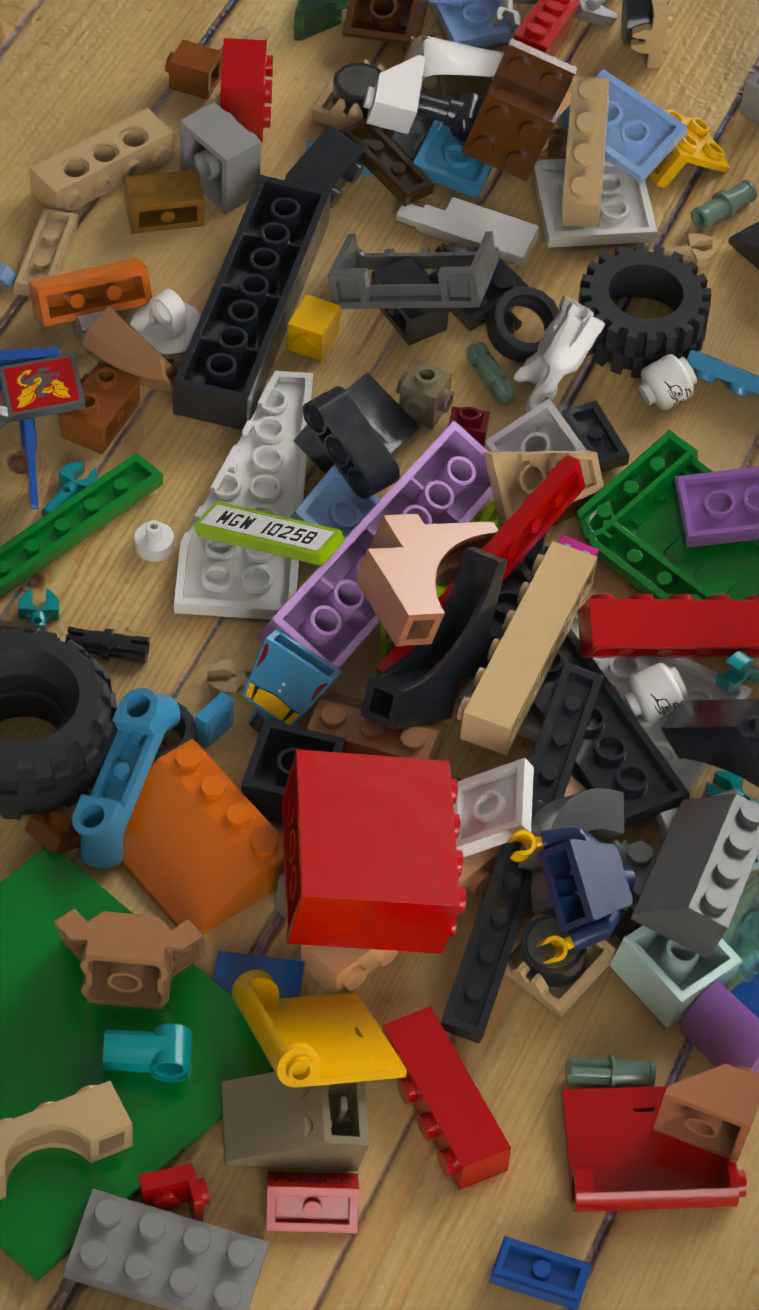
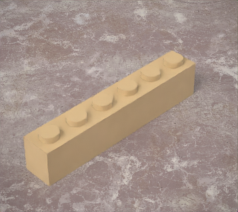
[457,541,597,756]

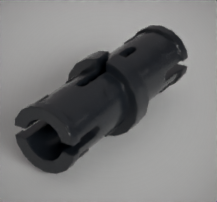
[65,626,150,663]

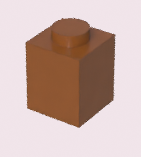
[165,40,222,100]

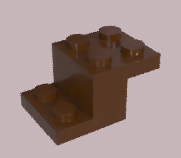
[461,38,577,182]

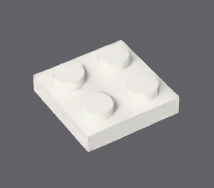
[453,758,534,858]

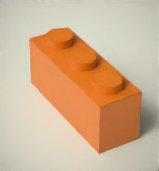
[28,258,153,327]

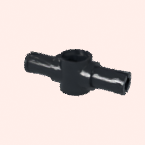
[416,92,483,141]

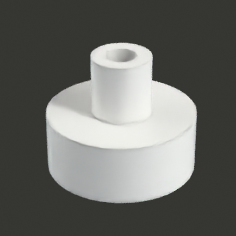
[134,520,174,562]

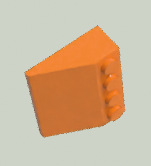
[121,738,284,935]

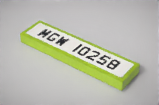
[193,501,345,566]

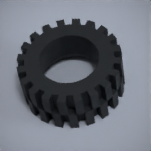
[578,244,712,378]

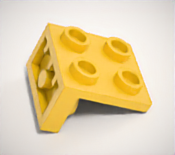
[649,109,730,188]

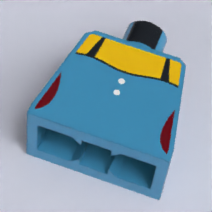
[243,629,342,733]

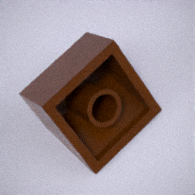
[342,0,429,45]

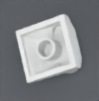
[485,398,586,452]

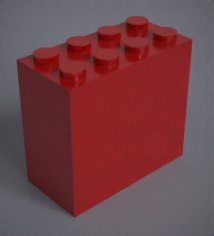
[282,749,466,954]

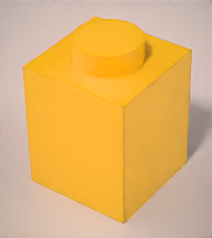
[287,294,341,361]

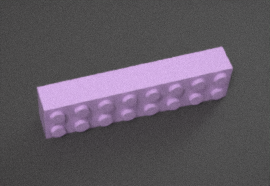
[256,421,493,669]

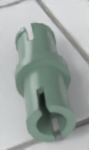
[691,179,758,230]

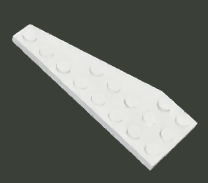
[174,371,313,620]

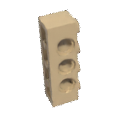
[30,108,174,212]

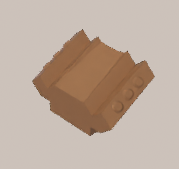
[54,909,207,1010]

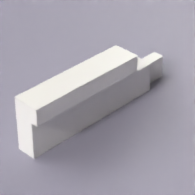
[396,197,539,267]

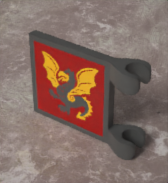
[0,353,86,429]

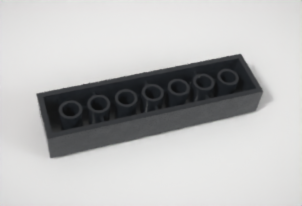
[173,175,331,430]

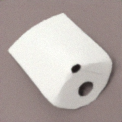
[404,35,504,81]

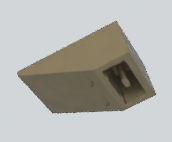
[221,1072,369,1171]

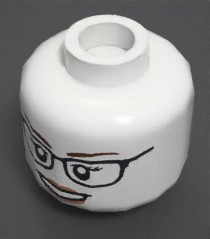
[638,354,697,411]
[624,663,688,723]

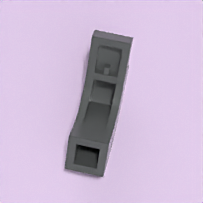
[519,788,624,915]

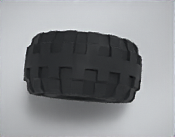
[0,628,118,820]

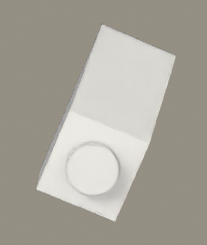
[363,55,425,134]

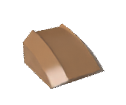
[82,307,178,392]

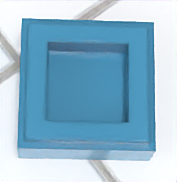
[195,691,234,748]

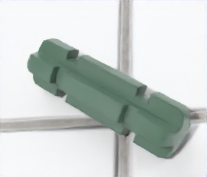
[467,342,515,405]

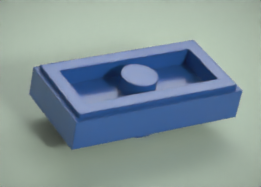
[489,1236,592,1310]

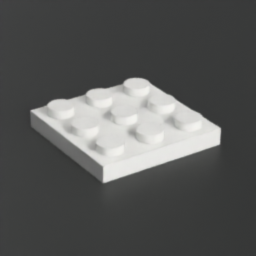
[532,159,657,248]

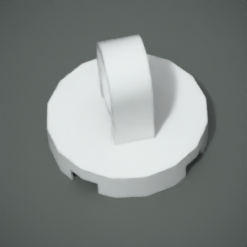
[130,289,201,364]

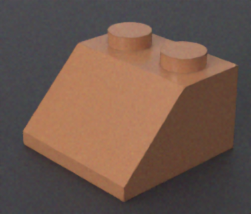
[653,1064,759,1162]

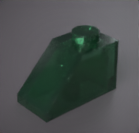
[294,0,350,41]

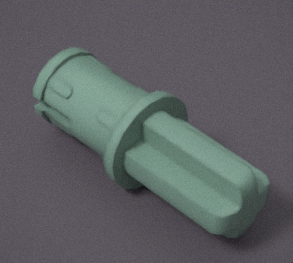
[565,1054,656,1088]

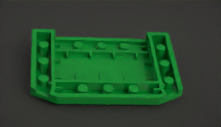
[577,429,759,600]

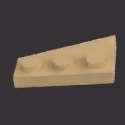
[483,450,604,526]

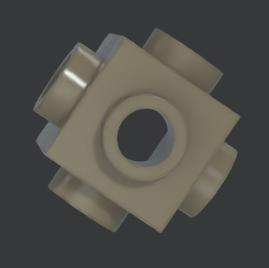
[396,360,455,430]

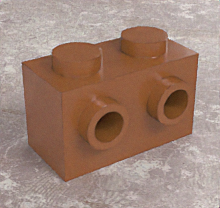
[59,362,140,455]

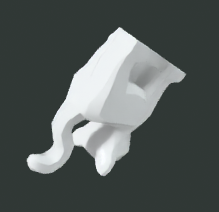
[513,295,605,413]

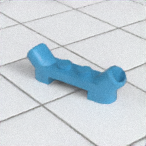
[72,688,180,869]

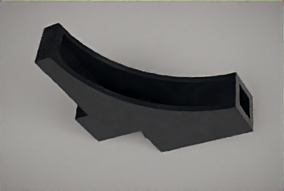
[361,547,507,730]
[661,699,759,788]

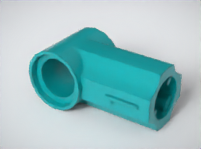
[102,1023,193,1083]

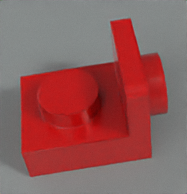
[138,1162,210,1222]

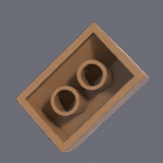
[307,692,448,760]

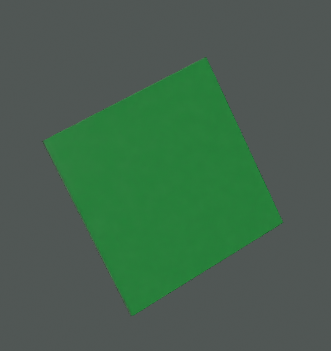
[0,847,275,1282]

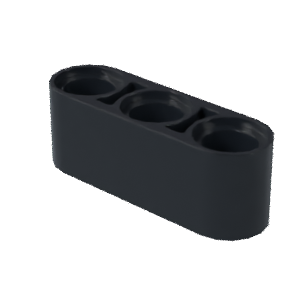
[303,386,400,499]

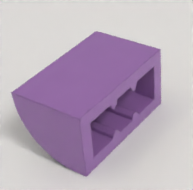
[679,980,759,1075]

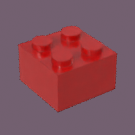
[220,38,273,143]

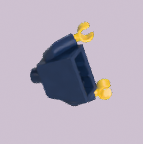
[507,826,636,964]

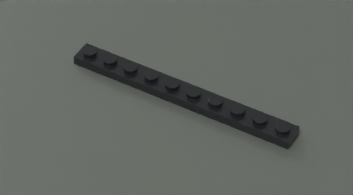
[440,662,604,1044]

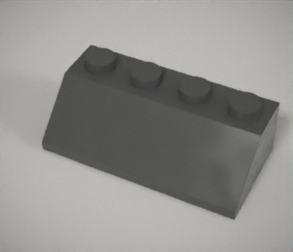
[630,794,759,959]

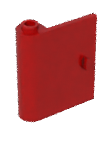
[561,1086,747,1212]

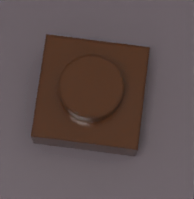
[24,809,81,854]

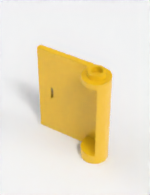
[232,970,407,1088]

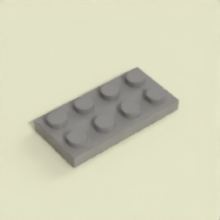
[63,1189,269,1310]

